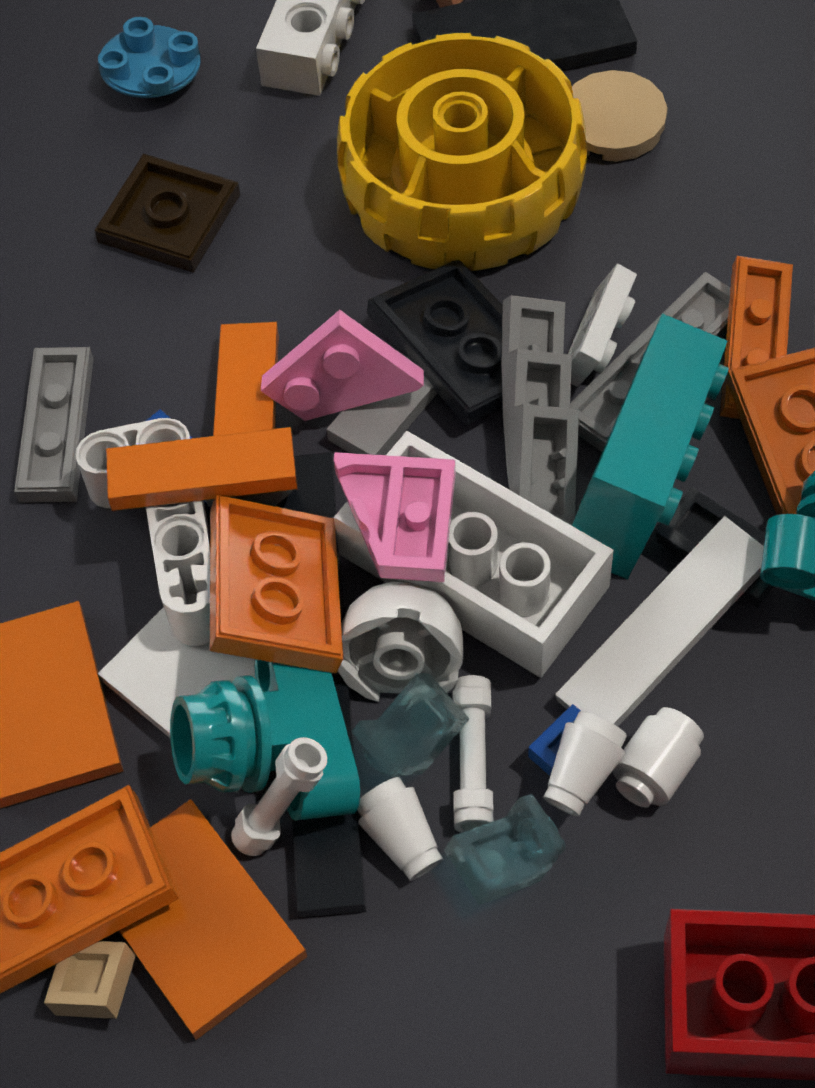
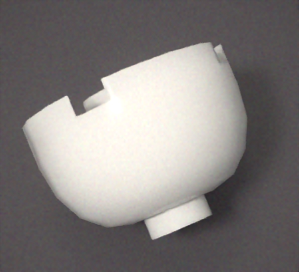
[338,582,463,706]

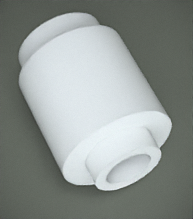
[612,707,704,808]

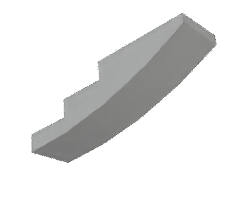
[502,295,579,525]

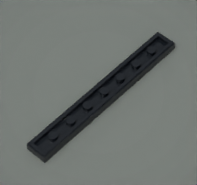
[275,452,367,918]

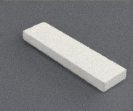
[555,516,764,727]

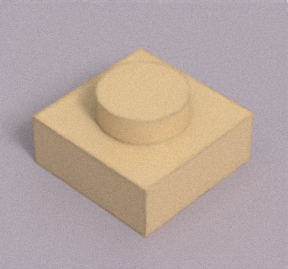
[44,941,136,1019]

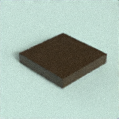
[94,153,241,273]

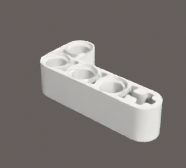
[76,418,210,646]

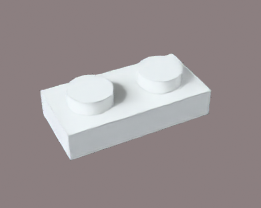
[568,263,637,387]

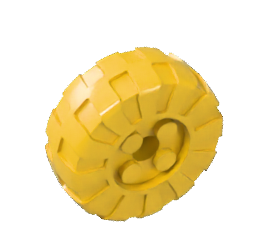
[337,33,587,271]

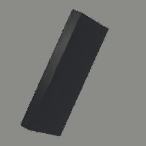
[412,0,637,71]

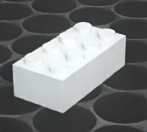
[334,431,614,678]

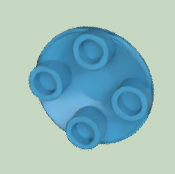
[98,17,201,98]

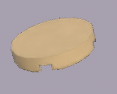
[572,70,668,162]

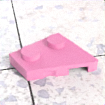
[261,310,424,421]
[334,452,456,582]

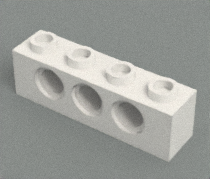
[256,0,365,96]

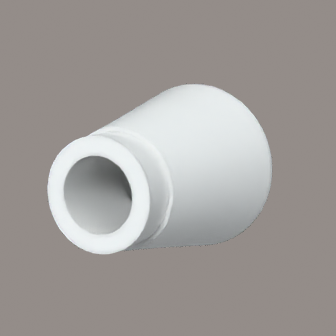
[543,711,627,817]
[357,777,444,881]

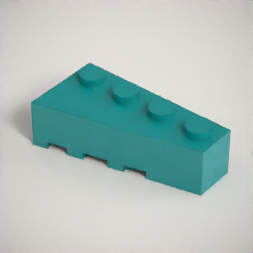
[571,313,729,580]

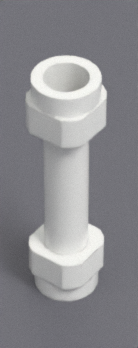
[453,675,494,834]
[231,737,327,856]

